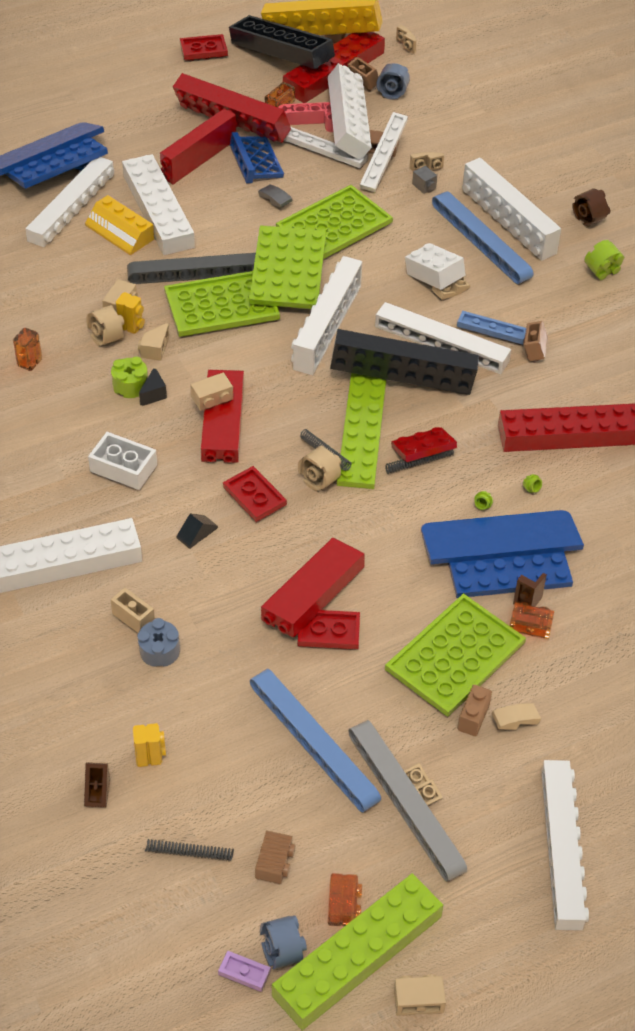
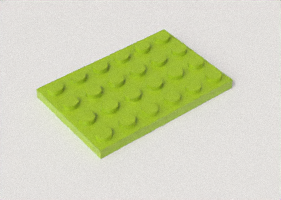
[276,185,393,259]
[249,225,326,309]
[164,271,280,337]
[385,593,526,717]

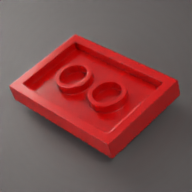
[180,34,228,60]
[391,427,457,462]
[223,466,287,522]
[298,610,360,649]

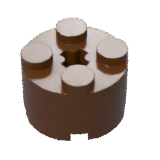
[572,188,611,226]

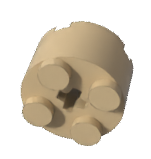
[86,305,124,346]
[298,446,341,491]

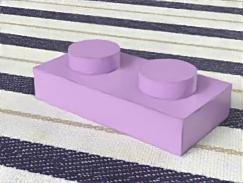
[218,951,271,992]

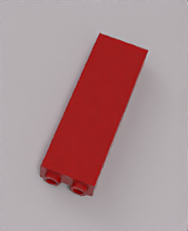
[160,109,236,185]
[201,370,244,463]
[261,537,365,638]

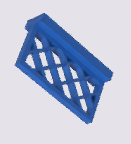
[230,132,284,183]

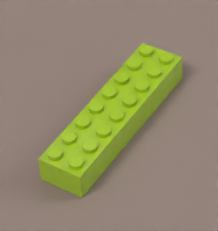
[272,873,444,1031]

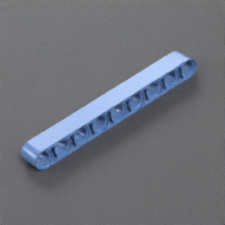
[432,191,534,284]
[250,669,381,813]

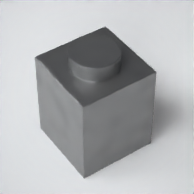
[412,166,437,194]

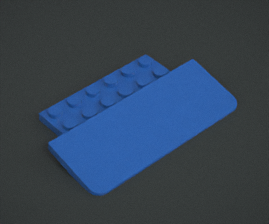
[0,122,108,189]
[421,510,584,598]

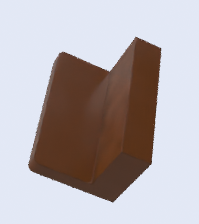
[513,573,547,613]

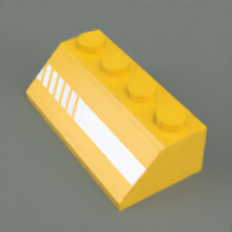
[85,195,154,255]

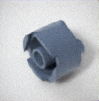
[377,63,410,100]
[137,618,180,667]
[260,915,307,970]

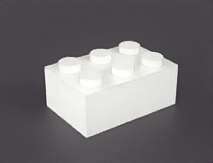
[405,243,466,290]
[88,432,157,490]

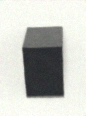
[139,368,167,406]
[176,513,218,549]

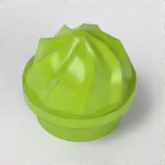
[523,474,542,493]
[474,491,493,510]

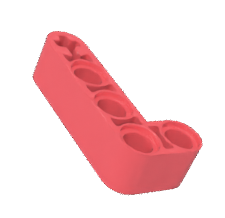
[278,102,333,132]

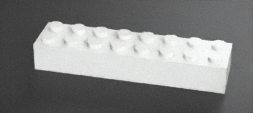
[328,63,372,160]
[122,154,195,256]
[462,158,561,261]
[291,256,362,375]
[0,518,142,593]

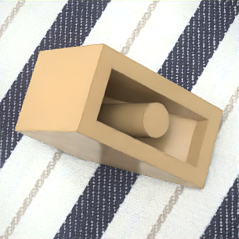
[138,323,169,361]

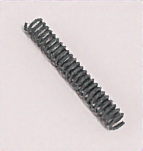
[300,429,352,471]
[385,449,454,474]
[145,839,234,861]

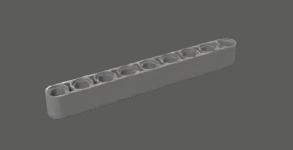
[348,720,467,882]

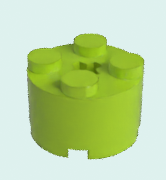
[584,240,624,280]
[111,356,148,398]

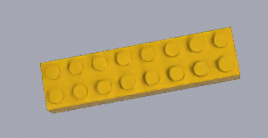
[261,0,383,35]

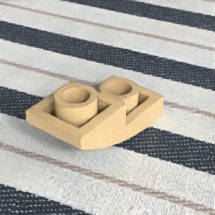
[396,25,417,54]
[410,152,444,171]
[432,277,471,300]
[491,703,541,730]
[404,763,443,806]

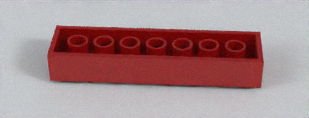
[283,32,385,103]
[173,73,291,143]
[498,403,635,452]

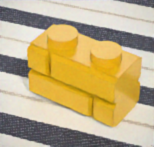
[116,292,145,334]
[133,723,166,767]

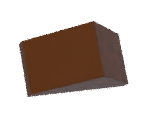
[84,762,110,807]

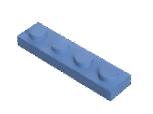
[457,311,526,345]

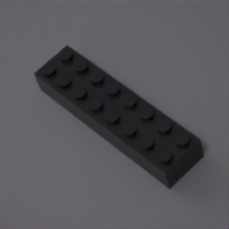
[229,15,335,69]
[330,329,479,395]

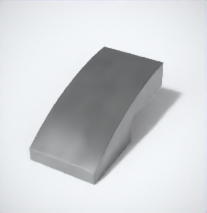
[258,184,293,208]

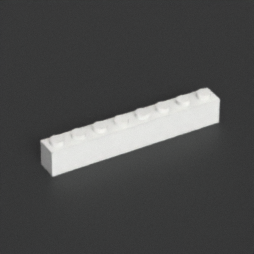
[25,157,114,248]
[375,302,511,375]
[541,760,589,930]

